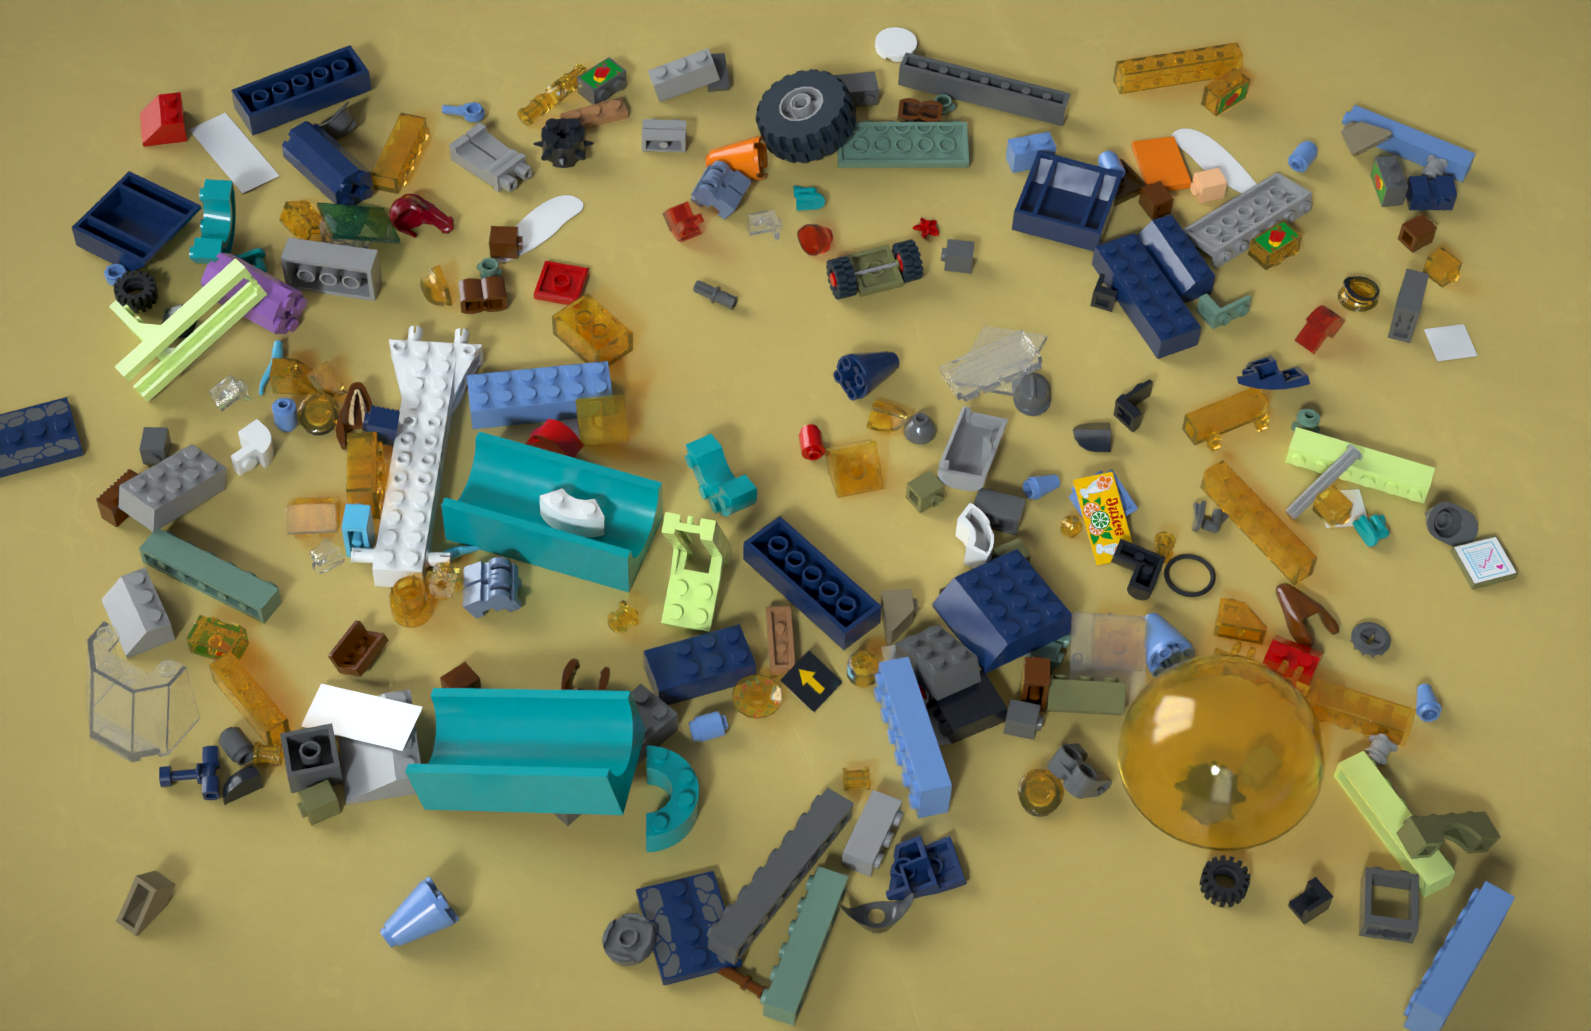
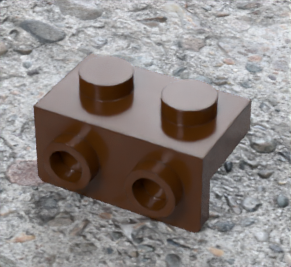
[328,620,389,677]

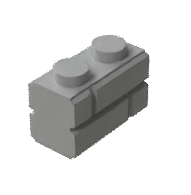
[642,118,687,152]

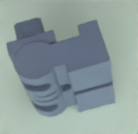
[691,161,751,220]
[463,557,522,619]

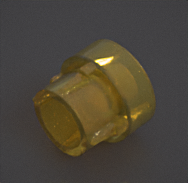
[389,575,434,628]

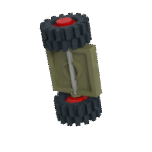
[826,239,923,300]

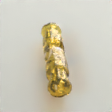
[517,63,587,126]

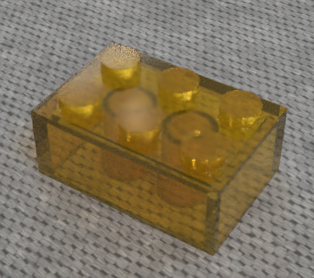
[552,293,633,366]
[346,432,386,519]

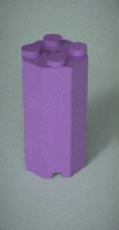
[201,253,307,334]

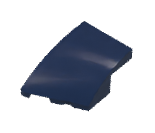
[1237,356,1310,390]
[886,836,967,900]

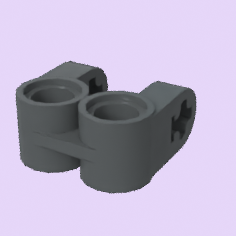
[1047,743,1112,799]

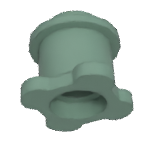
[1291,409,1320,434]

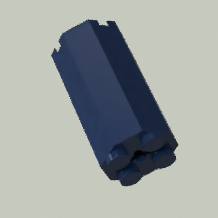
[282,121,373,211]

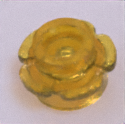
[1060,515,1082,538]

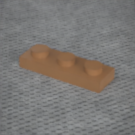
[560,97,628,129]
[766,606,795,675]

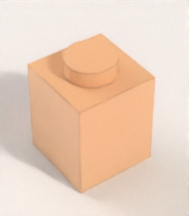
[1190,168,1227,203]

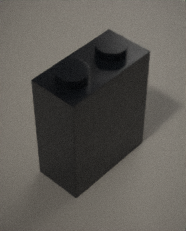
[926,670,1008,744]

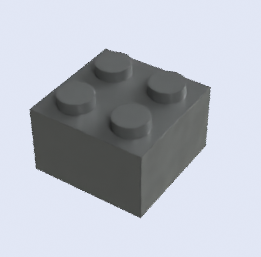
[280,723,343,793]

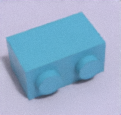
[341,504,375,557]

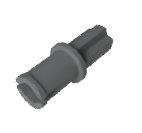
[693,280,738,310]

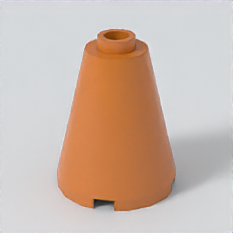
[706,136,768,181]

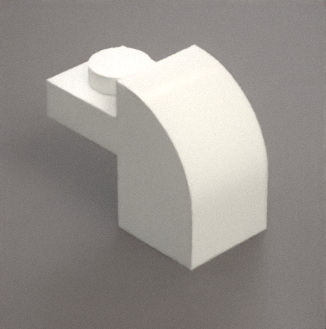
[231,419,274,476]

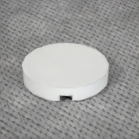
[875,27,917,62]

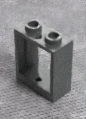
[1388,269,1429,343]
[1359,867,1419,943]

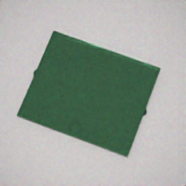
[317,202,400,244]

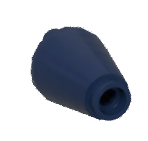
[833,351,900,401]

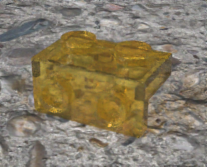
[279,200,332,240]

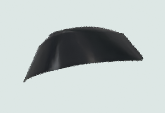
[839,893,914,933]

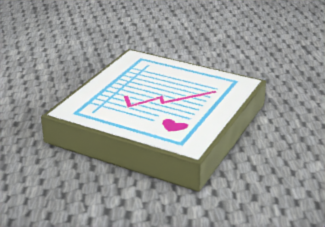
[1451,536,1518,590]

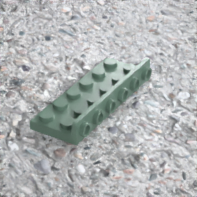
[837,121,969,168]

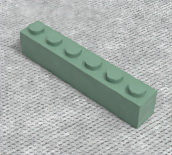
[139,529,282,624]
[760,866,848,1026]

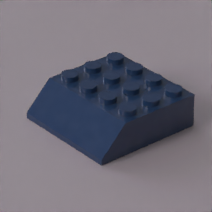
[1012,151,1123,251]
[71,171,202,272]
[932,549,1072,674]

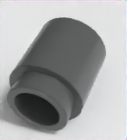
[219,727,256,766]

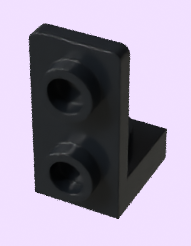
[1113,379,1153,432]

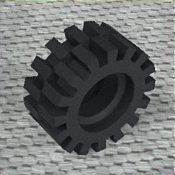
[114,271,158,314]
[1199,855,1250,908]

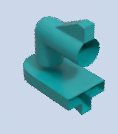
[793,186,825,211]
[234,248,267,272]
[1352,514,1390,547]

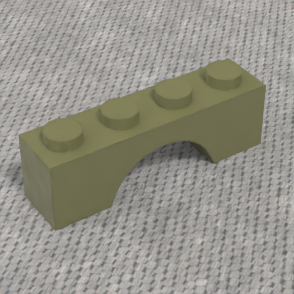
[1396,811,1501,859]

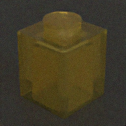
[1423,247,1462,288]
[1312,485,1353,529]

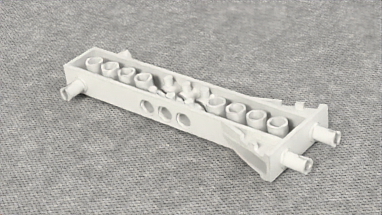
[351,326,484,589]

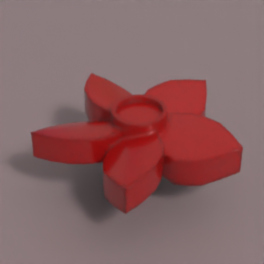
[913,217,939,239]

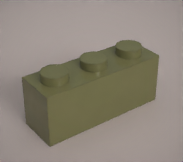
[1045,675,1126,716]

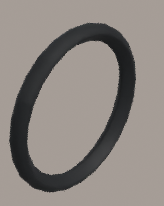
[1164,554,1215,597]

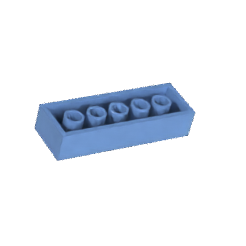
[467,361,614,429]
[873,657,952,818]
[1403,881,1515,1031]

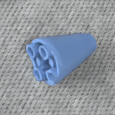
[1142,613,1195,679]
[380,876,460,948]

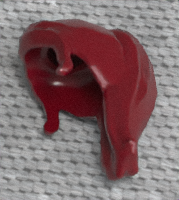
[389,194,455,238]

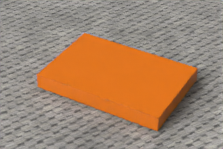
[1131,136,1192,191]

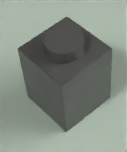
[941,239,974,274]
[139,427,172,466]
[1004,699,1044,740]

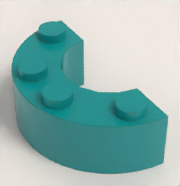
[189,179,236,264]
[685,434,757,517]
[646,746,699,852]

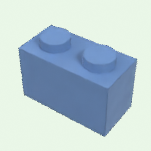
[1006,132,1056,173]

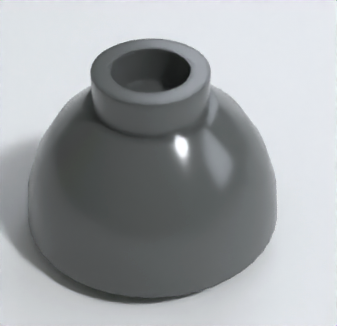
[903,413,936,444]

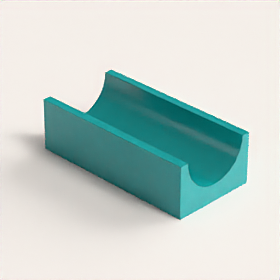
[441,431,663,593]
[405,688,646,815]

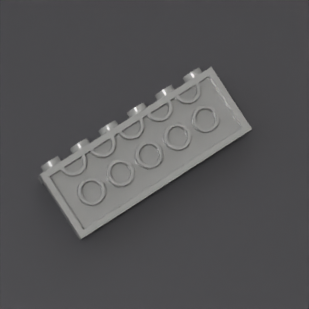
[1183,172,1312,269]

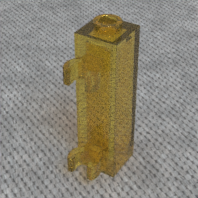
[1182,388,1270,451]

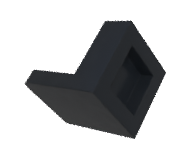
[1090,273,1118,312]
[1288,877,1333,925]

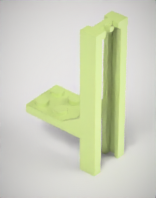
[109,258,267,402]
[661,512,732,633]

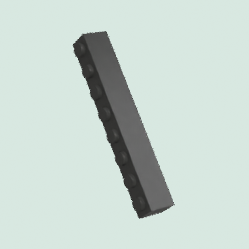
[898,52,1071,126]
[707,788,854,965]

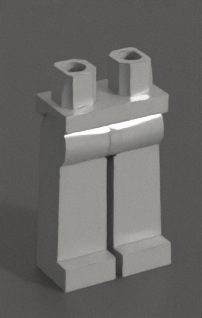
[449,122,532,193]

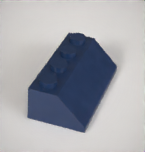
[1136,214,1215,303]

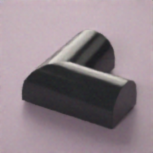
[1111,538,1166,600]

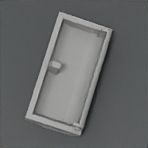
[938,406,1008,491]

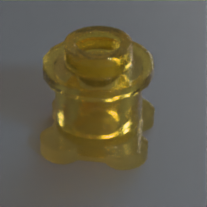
[608,600,639,634]

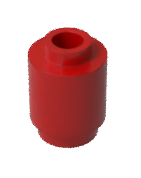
[799,424,825,461]

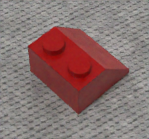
[140,92,187,147]
[1259,635,1324,694]

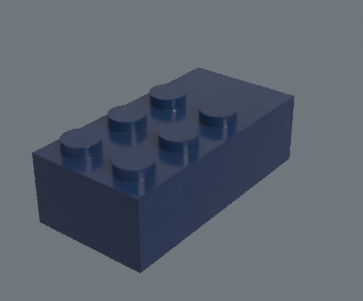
[643,624,756,705]

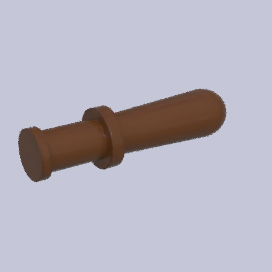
[718,967,767,999]

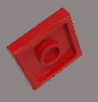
[533,261,589,307]

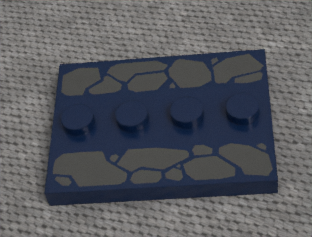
[0,397,84,478]
[636,871,742,986]

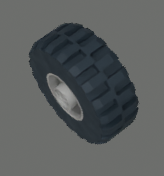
[756,69,857,163]

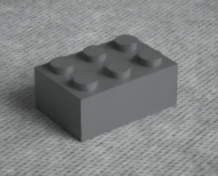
[895,625,981,701]

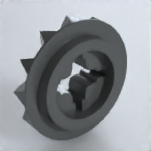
[1350,622,1391,659]

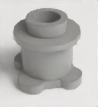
[1421,155,1448,180]
[1364,733,1398,767]

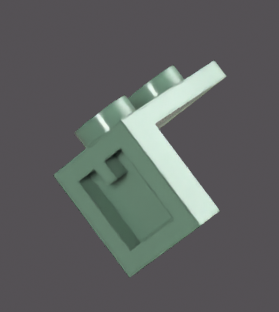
[1196,294,1252,330]

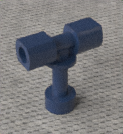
[159,746,220,800]

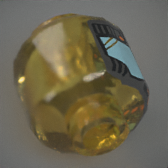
[847,650,880,688]

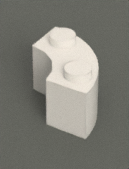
[540,489,604,538]
[955,503,994,569]

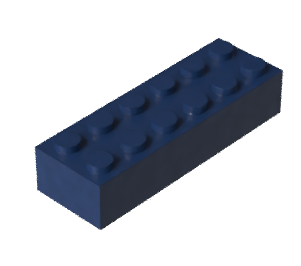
[231,45,372,136]
[1092,233,1201,359]
[743,516,882,650]

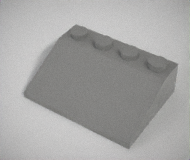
[338,689,421,805]

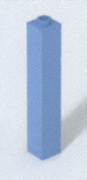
[1342,105,1475,182]

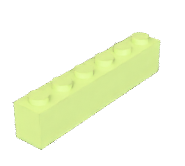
[1285,427,1435,503]
[1334,751,1455,898]

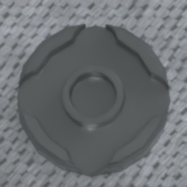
[602,913,657,966]

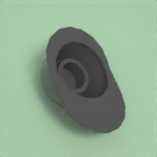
[318,102,356,138]
[1012,372,1051,416]
[1424,502,1478,547]

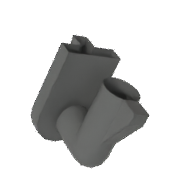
[1192,500,1229,533]

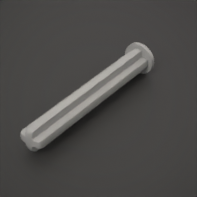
[1286,444,1363,520]

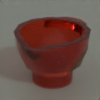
[797,224,833,256]

